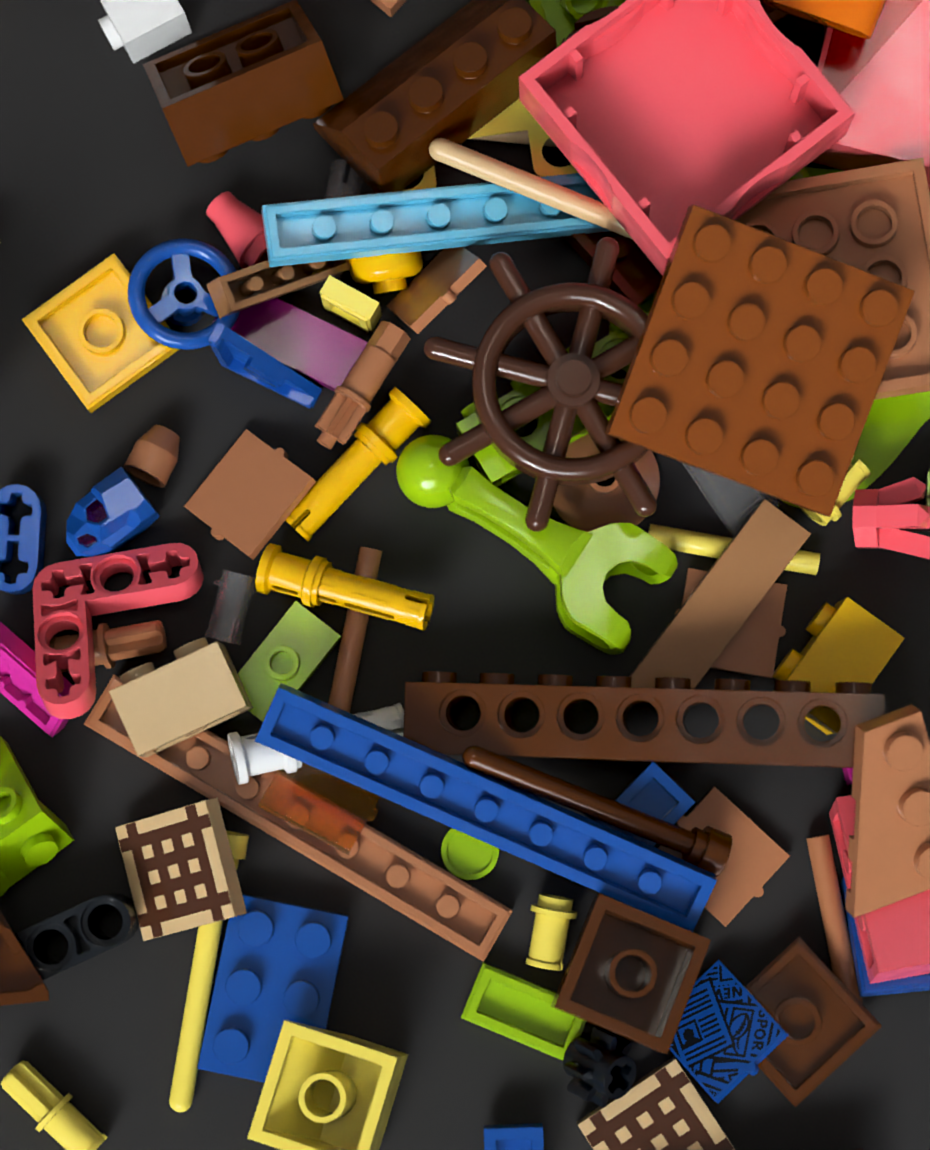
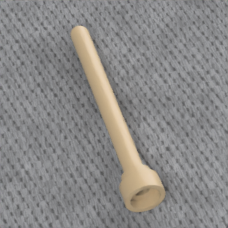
[429,138,633,240]

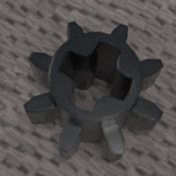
[563,1026,636,1107]

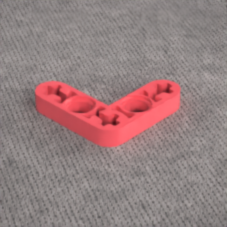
[32,543,204,719]

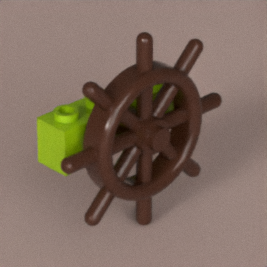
[424,237,657,532]

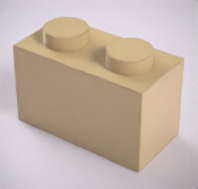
[109,637,253,757]

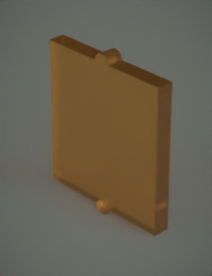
[258,762,380,855]

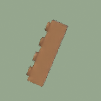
[206,259,350,318]

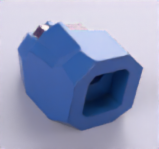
[66,466,160,557]

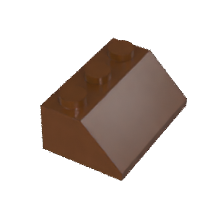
[143,0,344,167]

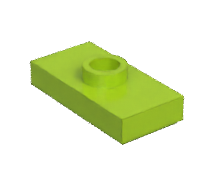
[238,601,342,722]

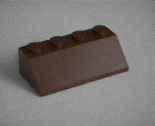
[313,0,557,193]

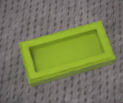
[461,962,586,1060]

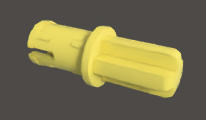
[1,1060,108,1150]

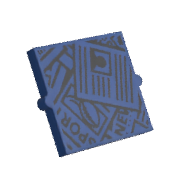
[669,959,789,1104]

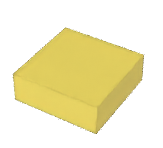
[319,275,382,333]

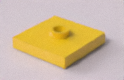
[21,253,180,413]

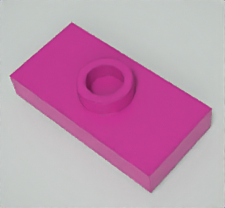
[0,622,73,738]

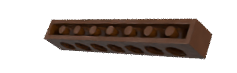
[403,671,885,768]

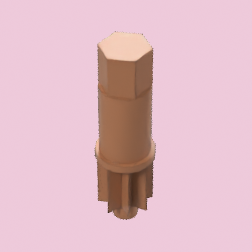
[315,321,411,450]

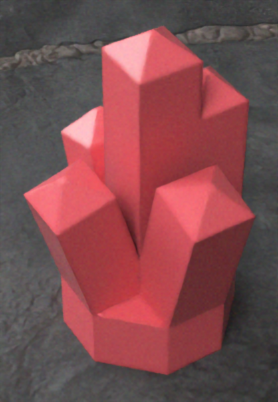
[852,477,930,560]

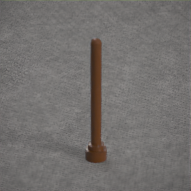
[462,745,732,878]

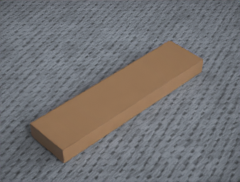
[629,499,811,706]

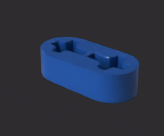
[0,484,47,595]

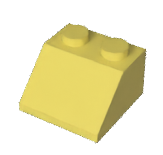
[247,1020,408,1150]

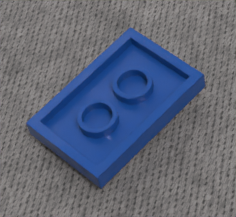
[197,894,350,1083]

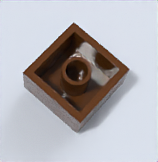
[551,893,711,1054]

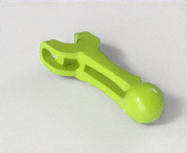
[396,434,678,655]

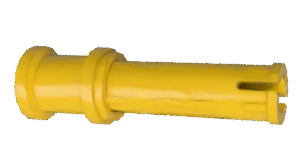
[285,387,431,541]
[255,543,435,631]

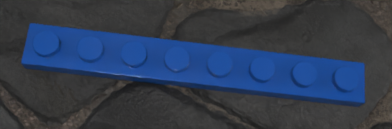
[255,683,717,932]

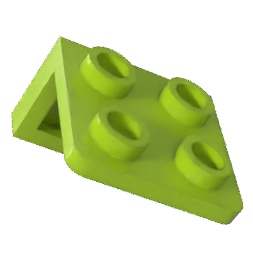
[0,736,75,897]

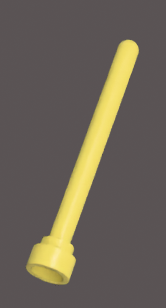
[169,830,249,1112]

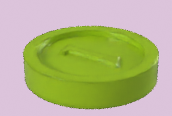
[441,828,499,880]

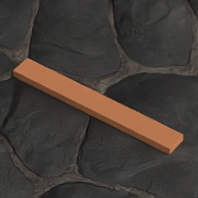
[84,675,513,962]

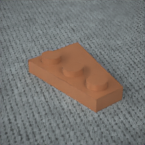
[845,704,930,918]

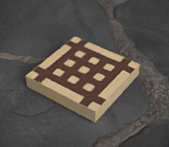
[115,798,247,941]
[577,1057,735,1150]

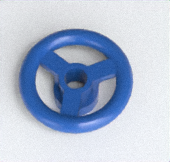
[127,238,240,350]

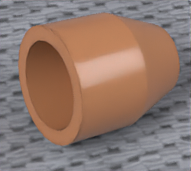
[123,425,180,488]

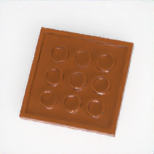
[605,204,915,517]

